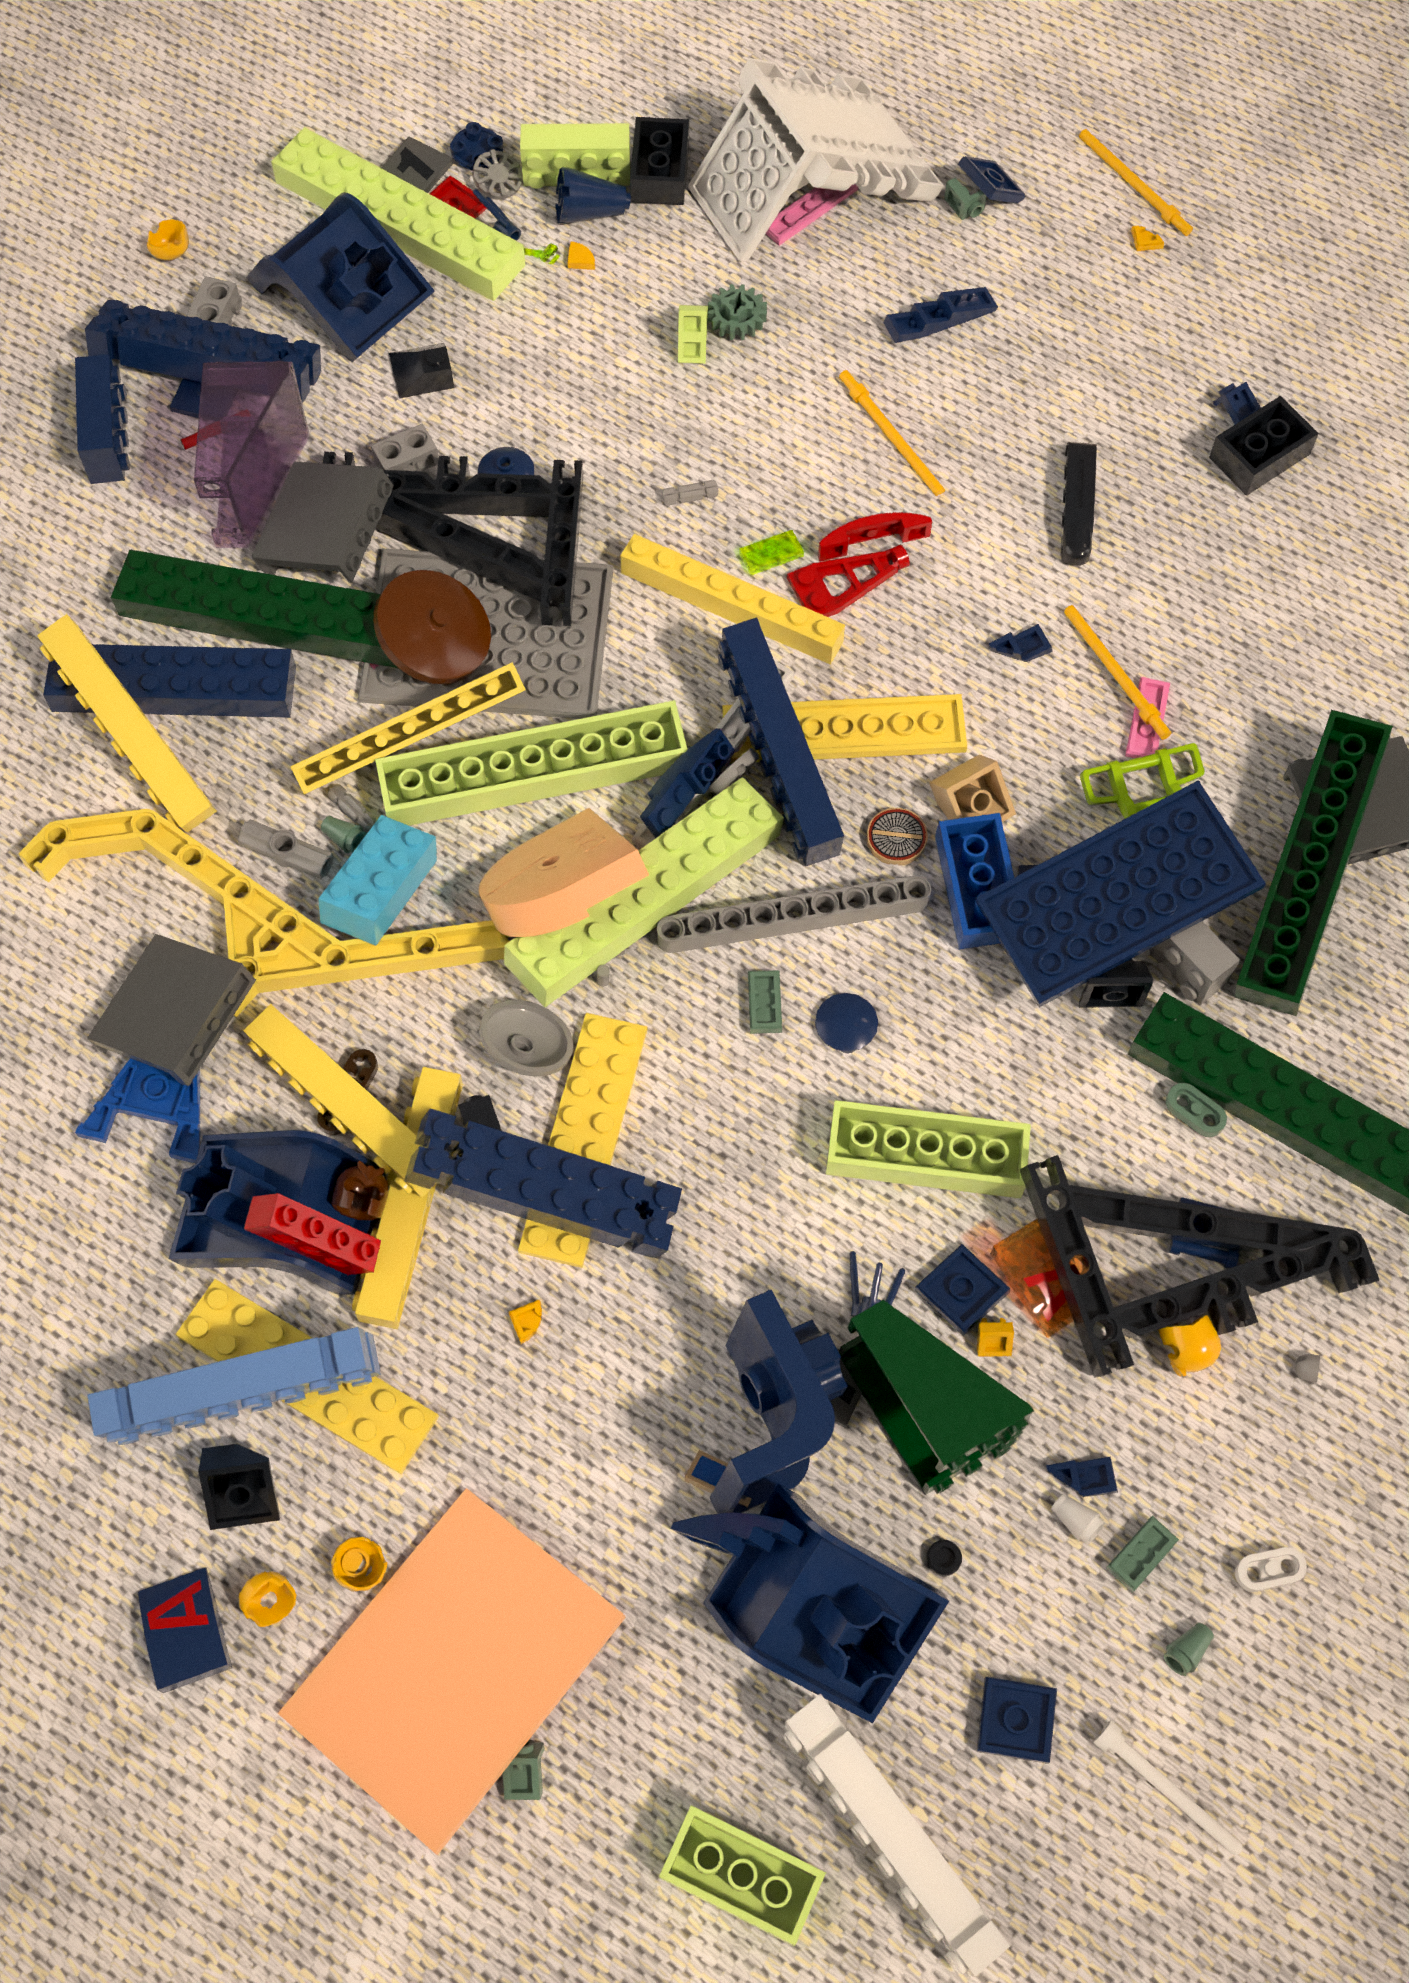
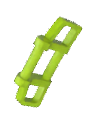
[1080,743,1205,819]

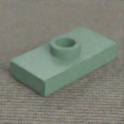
[748,970,782,1034]
[1106,1515,1179,1593]

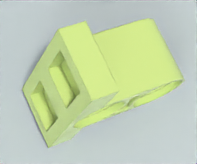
[678,305,708,364]

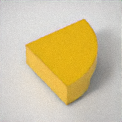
[1131,226,1164,251]
[567,241,595,270]
[508,1299,542,1344]

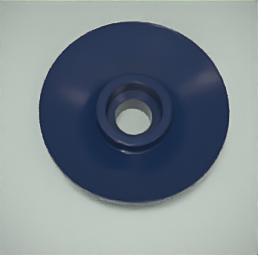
[478,447,534,475]

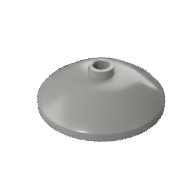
[479,1000,573,1076]

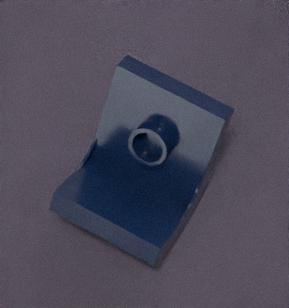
[246,192,435,362]
[168,1130,386,1295]
[710,1289,848,1514]
[703,1483,949,1724]

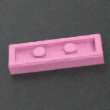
[1125,677,1170,758]

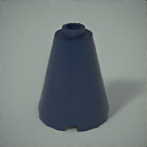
[555,167,631,224]

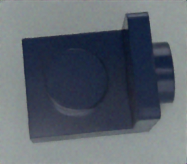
[1213,382,1261,425]

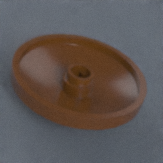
[374,570,491,684]

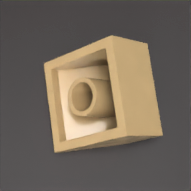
[929,754,1016,822]

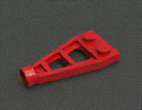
[787,544,910,617]

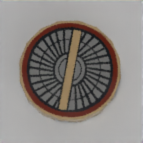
[866,808,928,866]

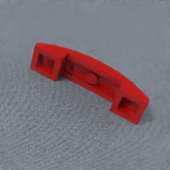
[818,512,932,562]

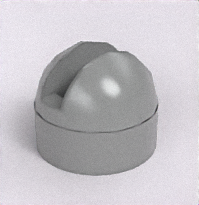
[1295,1354,1320,1382]

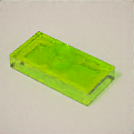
[739,530,804,575]

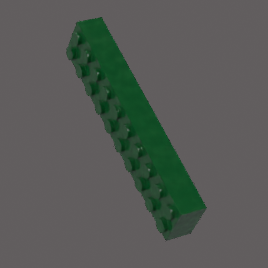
[110,549,399,669]
[1234,709,1393,1016]
[1127,992,1409,1215]

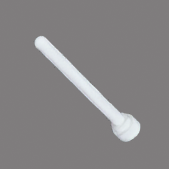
[1093,1720,1243,1855]

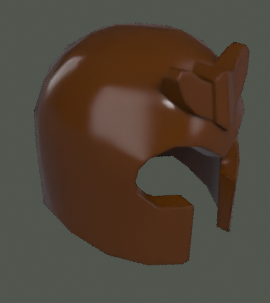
[331,1161,389,1220]

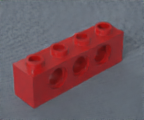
[244,1193,381,1275]

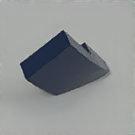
[989,624,1053,662]
[1046,1457,1118,1497]

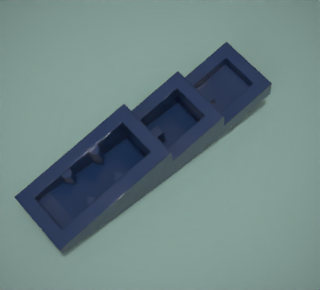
[883,287,998,343]
[670,1513,806,1558]

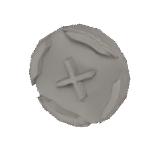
[708,748,759,797]

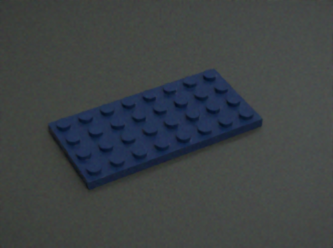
[976,780,1266,1008]

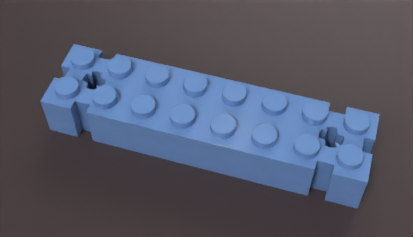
[87,1327,381,1445]

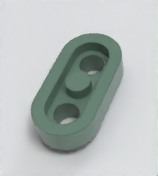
[1166,1083,1227,1137]

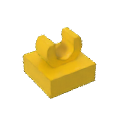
[977,1318,1014,1357]

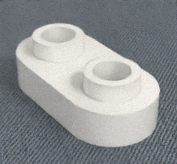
[1235,1547,1307,1592]

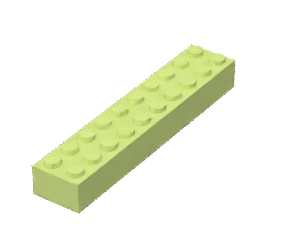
[271,127,525,301]
[375,700,688,826]
[504,777,784,1007]

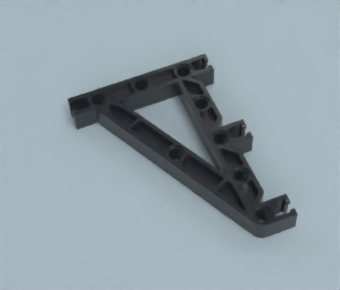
[323,451,583,626]
[1020,1155,1380,1378]

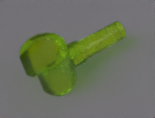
[524,243,560,264]

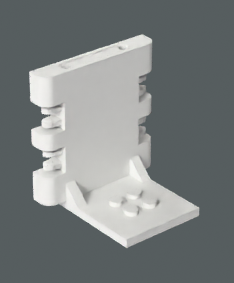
[687,58,944,262]

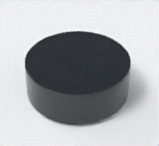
[926,1540,962,1577]

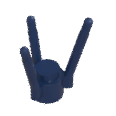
[473,189,521,241]
[850,1251,905,1317]

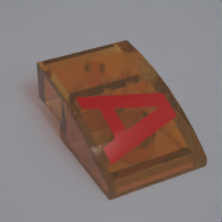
[990,1219,1083,1338]

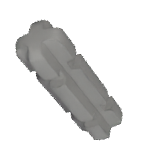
[662,480,718,506]
[328,784,377,833]

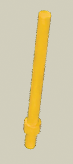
[1079,129,1193,236]
[839,370,945,496]
[1064,605,1172,740]

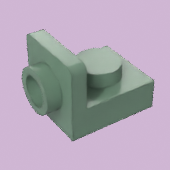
[944,177,986,220]
[503,1739,544,1800]

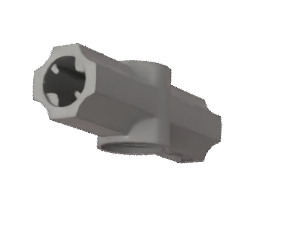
[238,819,334,879]

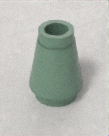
[321,816,367,853]
[1163,1622,1214,1676]

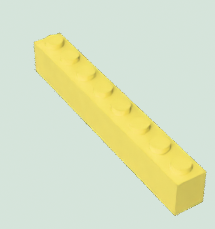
[620,534,845,665]
[37,614,217,832]
[290,662,526,795]
[243,1004,437,1198]
[352,1067,463,1330]

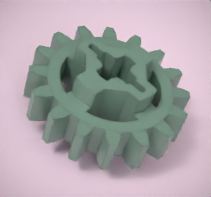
[708,284,767,340]

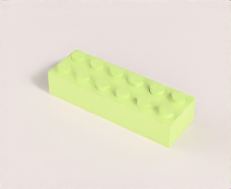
[826,1100,1031,1199]

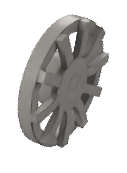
[472,149,523,200]

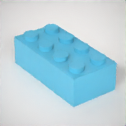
[318,815,437,946]

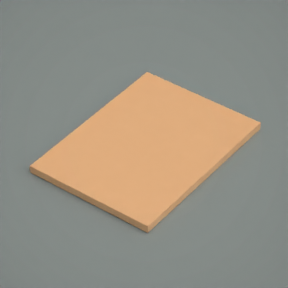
[278,1488,626,1855]

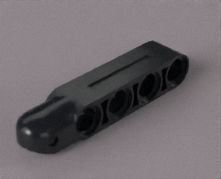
[1060,442,1097,566]

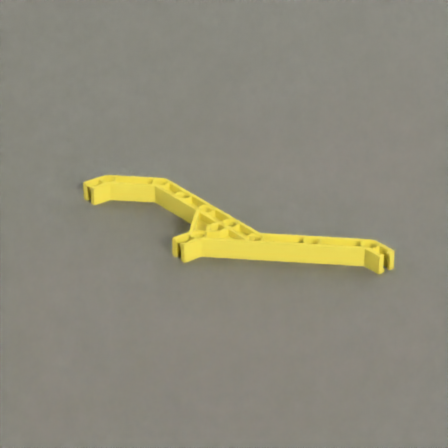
[18,809,510,1018]

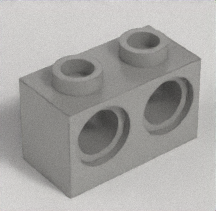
[186,276,242,326]
[371,423,439,471]

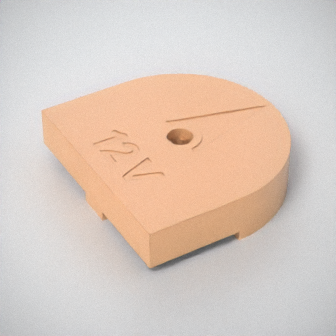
[479,808,649,937]

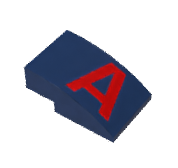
[138,1567,232,1693]

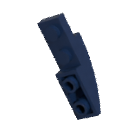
[640,728,735,838]

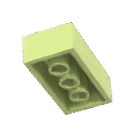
[520,123,631,189]
[659,1805,826,1947]

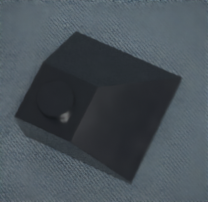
[389,343,454,399]
[1079,959,1153,1008]
[198,1444,280,1530]

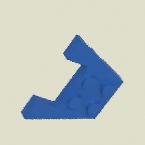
[75,1058,201,1163]

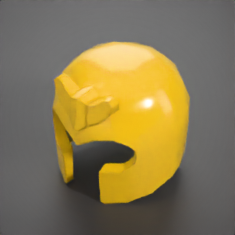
[1158,1314,1221,1377]

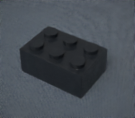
[630,117,689,205]
[1209,395,1319,496]

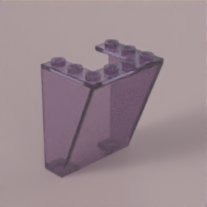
[194,361,309,548]

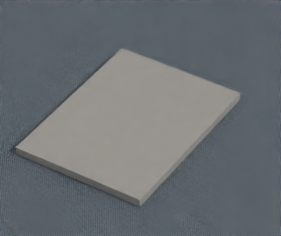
[358,548,614,719]

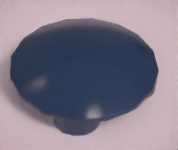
[450,122,503,170]
[815,993,878,1054]

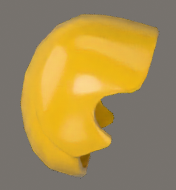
[147,219,189,260]
[331,1536,387,1592]
[239,1571,297,1627]

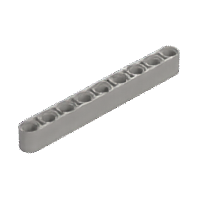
[657,876,931,953]

